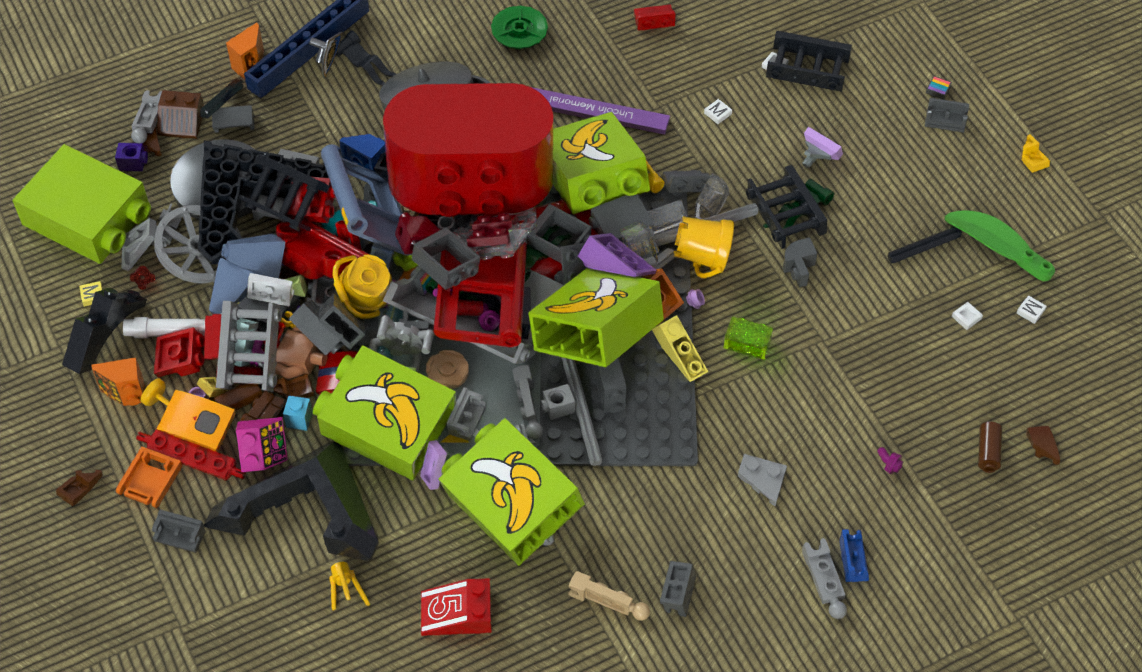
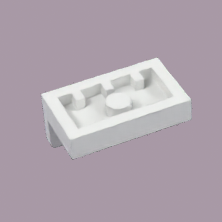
[247,273,294,306]

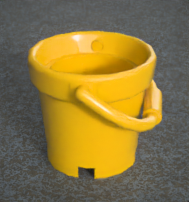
[673,216,734,279]
[333,255,392,319]

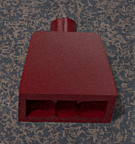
[395,212,440,254]

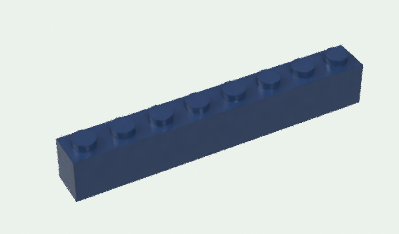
[244,0,369,99]

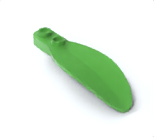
[944,210,1055,281]

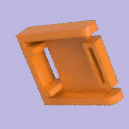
[116,446,182,508]

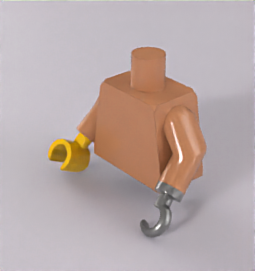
[257,311,328,379]

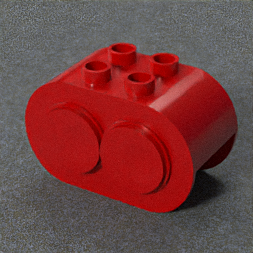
[383,83,553,217]

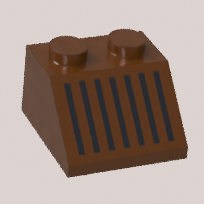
[157,90,204,139]

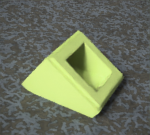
[284,275,308,297]

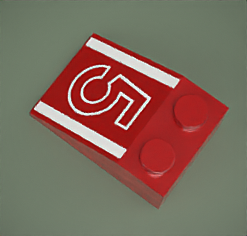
[421,578,492,636]

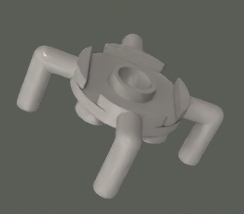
[369,315,434,372]

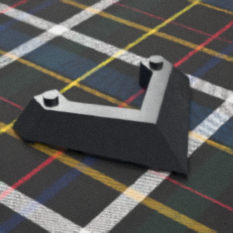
[198,140,329,264]
[204,440,379,562]

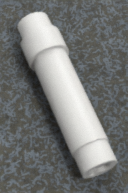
[123,317,205,338]

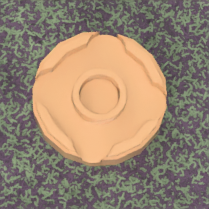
[426,350,469,389]

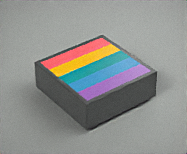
[926,76,952,100]
[413,268,431,296]

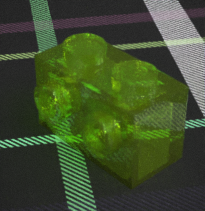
[723,316,773,360]

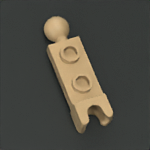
[568,571,650,621]

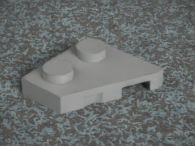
[121,218,156,271]
[738,454,787,506]

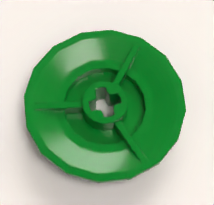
[491,5,548,49]

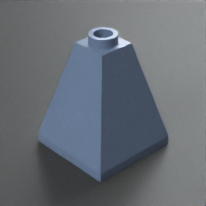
[221,234,286,279]
[209,258,255,314]

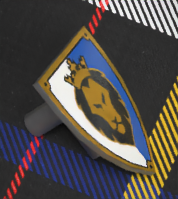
[310,32,343,78]

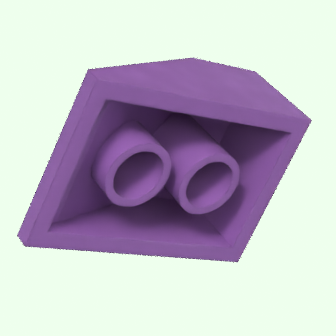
[577,233,657,277]

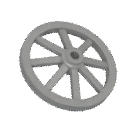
[154,205,241,283]

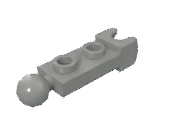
[131,90,162,143]
[512,365,543,439]
[802,538,847,619]

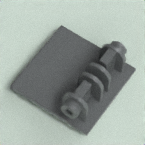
[554,242,587,286]

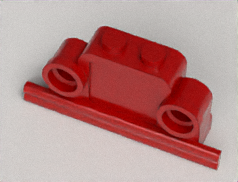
[276,217,369,280]

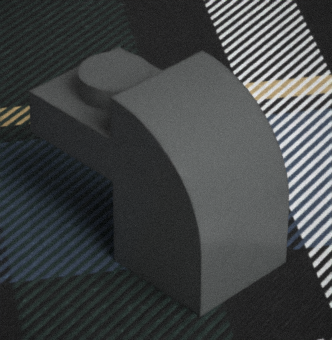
[783,237,817,288]

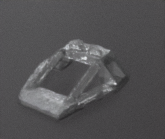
[452,206,537,260]

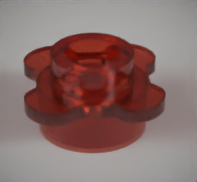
[130,265,155,290]

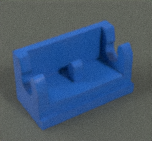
[839,529,869,582]

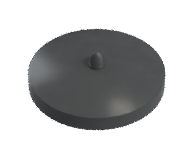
[379,61,474,111]
[170,139,255,220]

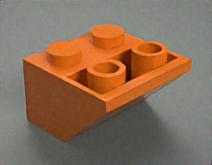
[226,23,264,80]

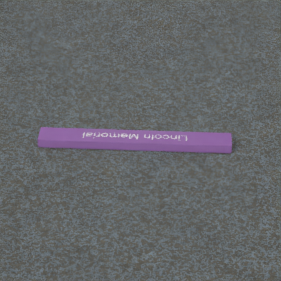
[532,87,670,135]

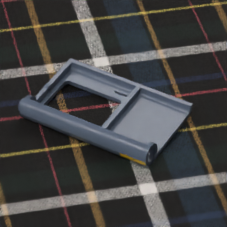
[321,144,412,255]

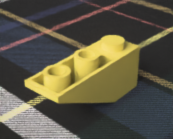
[652,315,708,382]

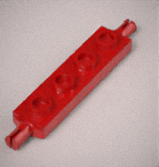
[136,429,247,481]

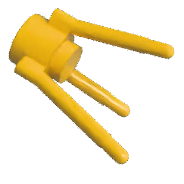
[646,160,665,193]
[329,562,370,610]

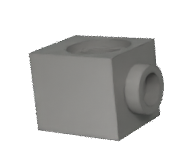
[540,384,575,420]

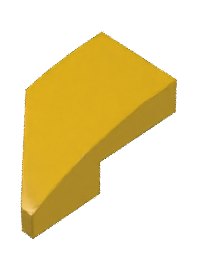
[1021,134,1050,173]

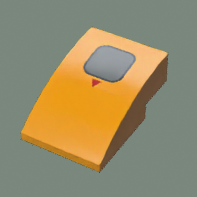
[157,390,236,452]

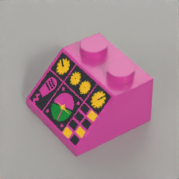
[236,417,288,472]

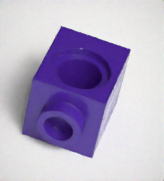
[115,143,148,172]

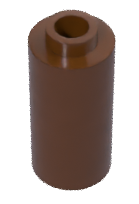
[214,383,262,411]
[978,422,1002,473]

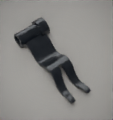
[336,30,396,86]

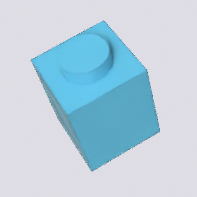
[283,396,313,431]

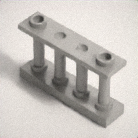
[216,301,282,392]

